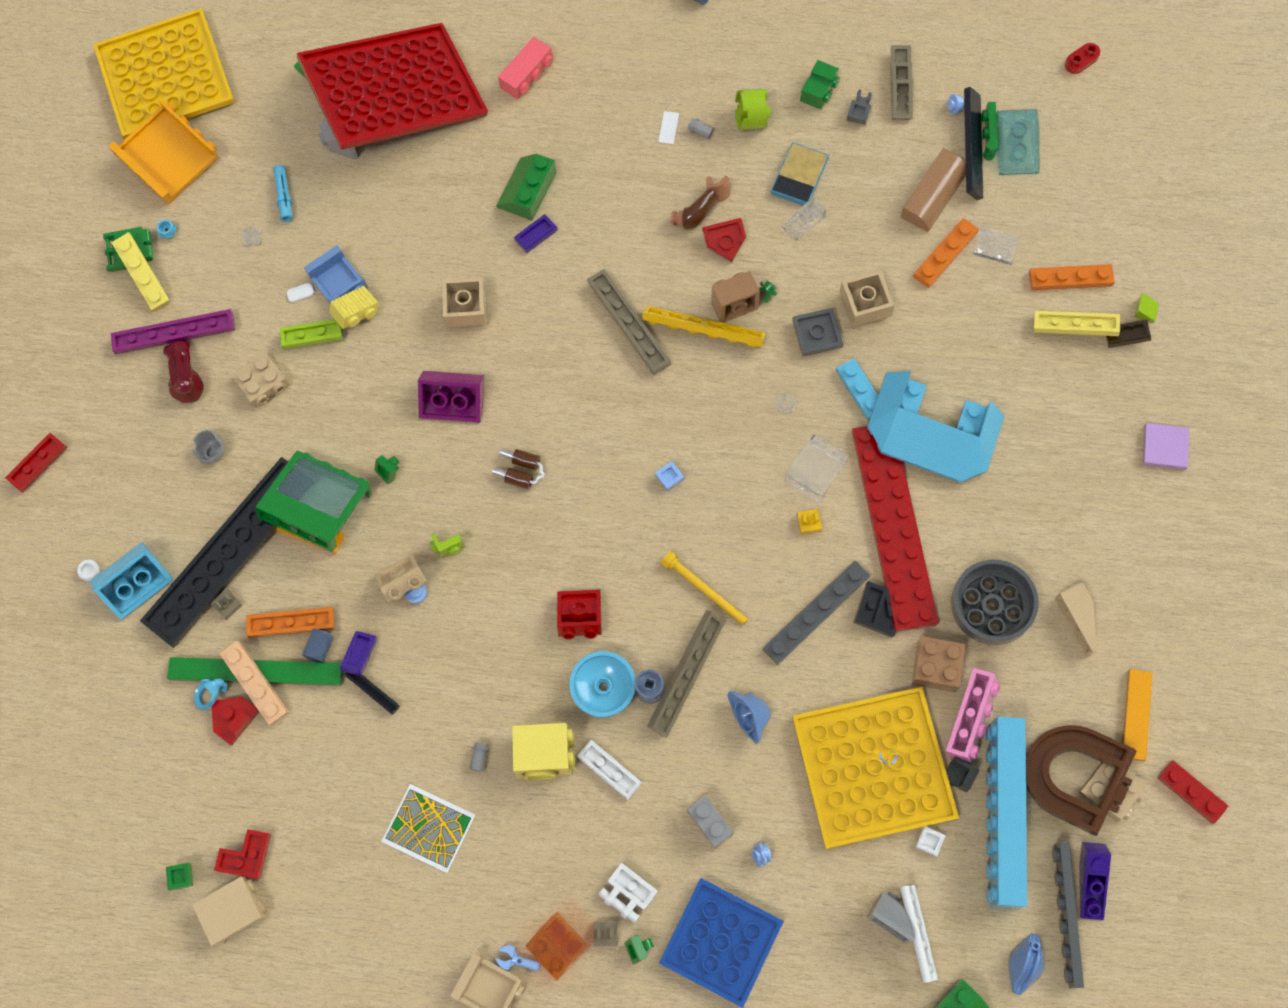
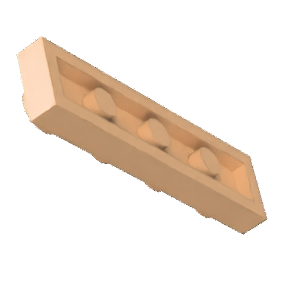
[220,641,289,725]

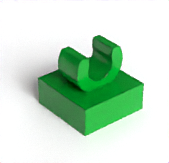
[374,455,400,484]
[166,863,193,891]
[624,935,654,965]

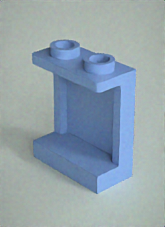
[304,245,368,303]

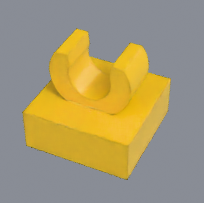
[797,509,822,534]

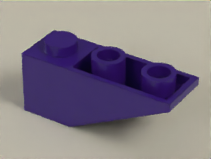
[1079,842,1111,920]

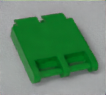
[103,227,154,272]

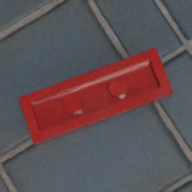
[5,433,67,493]
[1157,760,1229,824]

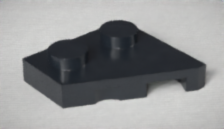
[853,581,895,637]

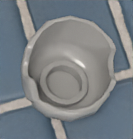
[193,430,225,464]

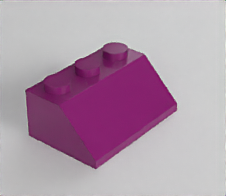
[418,371,484,423]

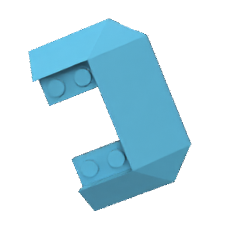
[867,371,1004,483]

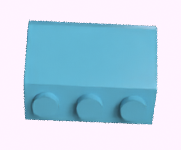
[89,542,173,620]

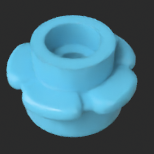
[157,220,177,239]

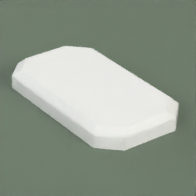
[286,283,315,303]

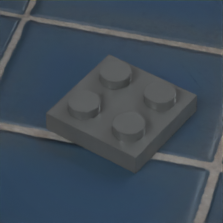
[792,308,843,356]

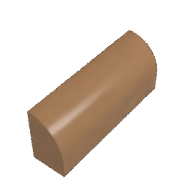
[901,148,966,232]

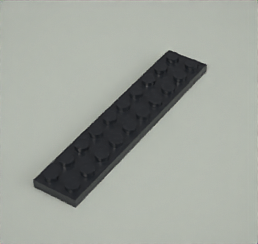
[140,457,315,648]

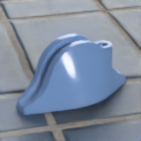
[727,691,770,744]
[1009,933,1045,995]

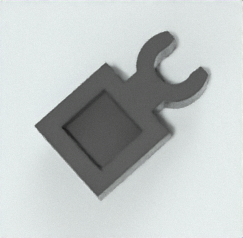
[847,89,872,125]

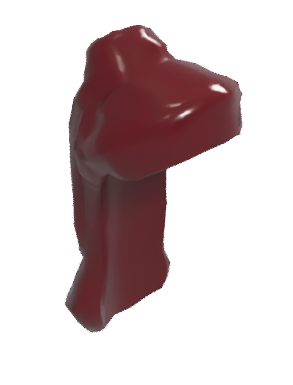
[163,341,204,403]

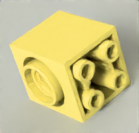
[512,723,575,780]

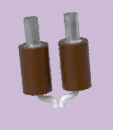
[492,449,545,490]

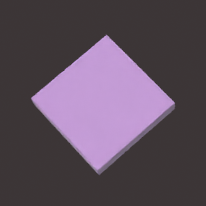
[1143,423,1189,470]

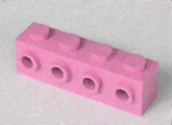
[946,668,1000,764]

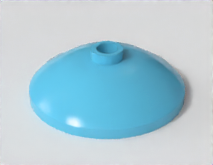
[569,651,636,718]

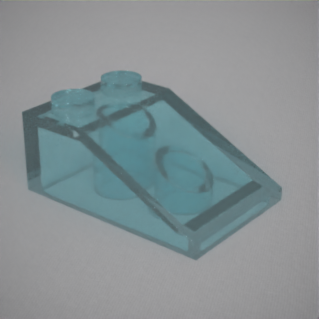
[996,109,1040,175]

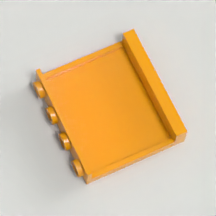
[108,99,219,205]

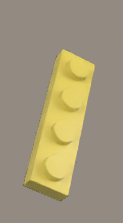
[111,232,171,312]
[1033,311,1120,336]

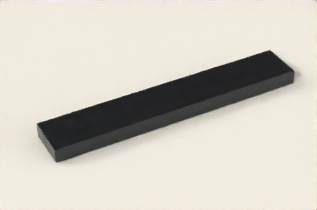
[964,87,983,201]

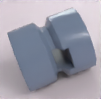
[635,669,664,704]

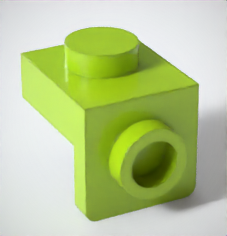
[430,533,465,558]

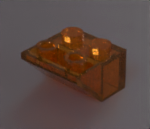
[525,912,591,981]

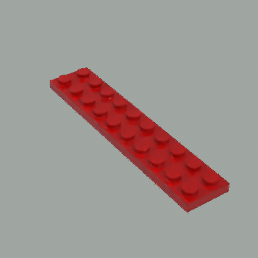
[852,426,939,632]

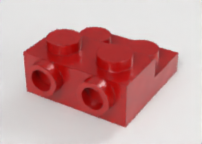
[557,589,602,640]

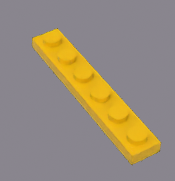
[642,305,766,348]

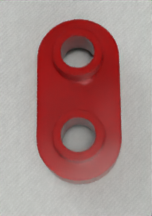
[1065,43,1101,74]

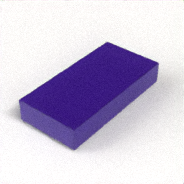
[514,214,558,253]
[340,631,377,676]

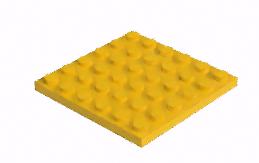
[93,8,235,140]
[792,687,959,850]

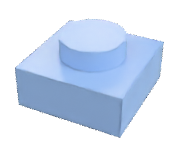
[655,461,684,491]

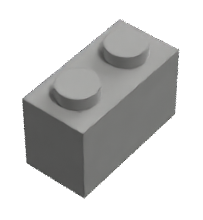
[687,795,733,849]

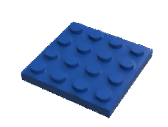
[659,878,784,1008]

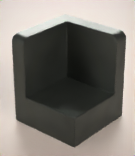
[946,757,980,793]

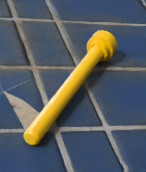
[660,551,748,625]

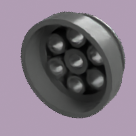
[951,560,1039,645]

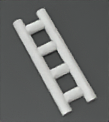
[900,885,938,983]

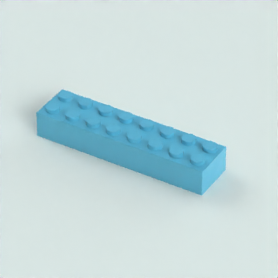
[986,717,1027,910]

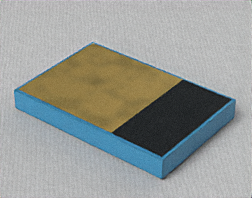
[771,142,829,207]

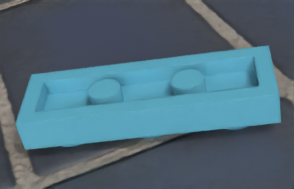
[836,358,878,421]

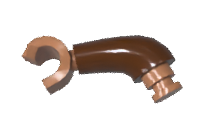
[671,176,731,230]

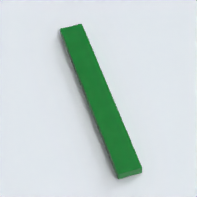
[167,657,343,686]

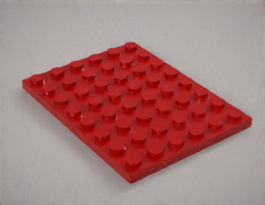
[297,23,488,150]

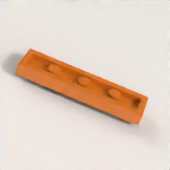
[913,218,979,288]
[1029,264,1115,290]
[246,607,335,638]

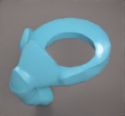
[194,678,228,710]

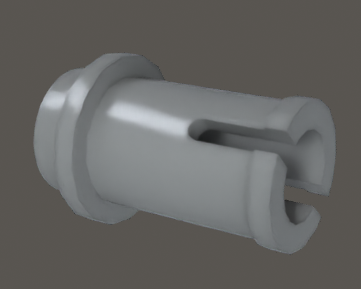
[688,118,714,139]
[469,742,489,771]

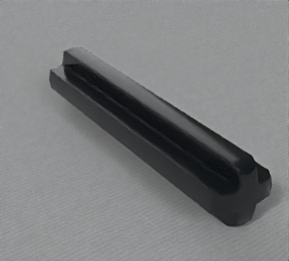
[345,672,400,714]

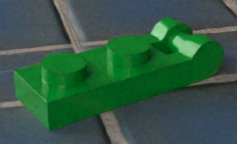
[981,102,998,161]

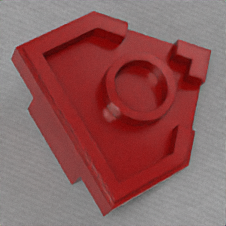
[702,218,746,262]
[211,696,259,746]

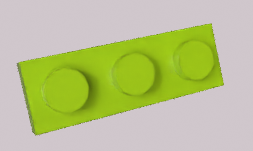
[279,319,343,350]

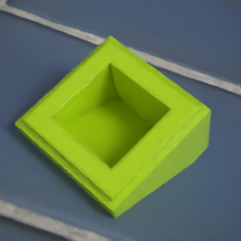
[1134,294,1159,322]

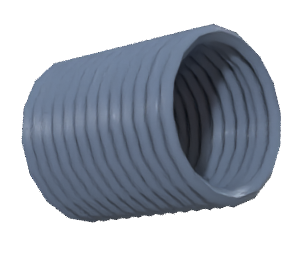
[302,629,334,663]

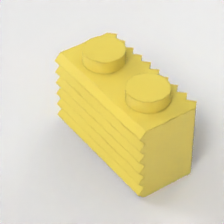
[329,286,378,329]

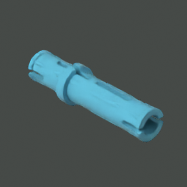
[273,165,293,222]

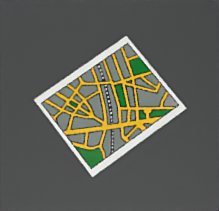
[381,784,475,873]

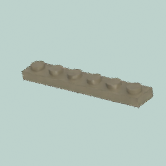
[587,269,671,375]
[647,610,725,738]

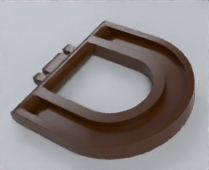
[1026,725,1137,836]

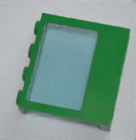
[255,450,372,552]

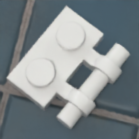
[598,863,658,924]

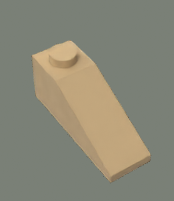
[1055,583,1097,657]

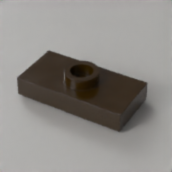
[1106,320,1151,348]

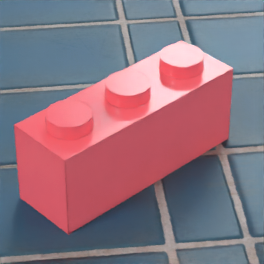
[498,37,553,99]

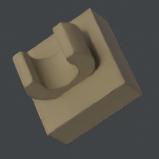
[211,589,243,620]
[594,921,618,946]

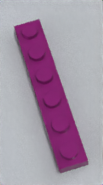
[111,309,235,355]

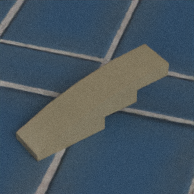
[890,45,913,119]

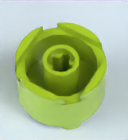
[735,88,771,130]

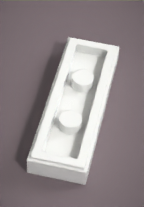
[577,740,642,801]

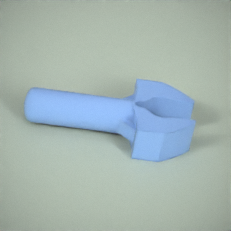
[496,945,540,971]

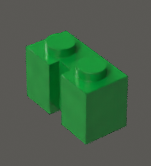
[800,60,840,109]

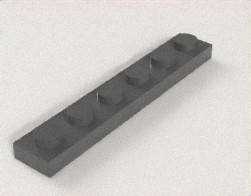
[763,561,870,665]
[1052,842,1084,988]

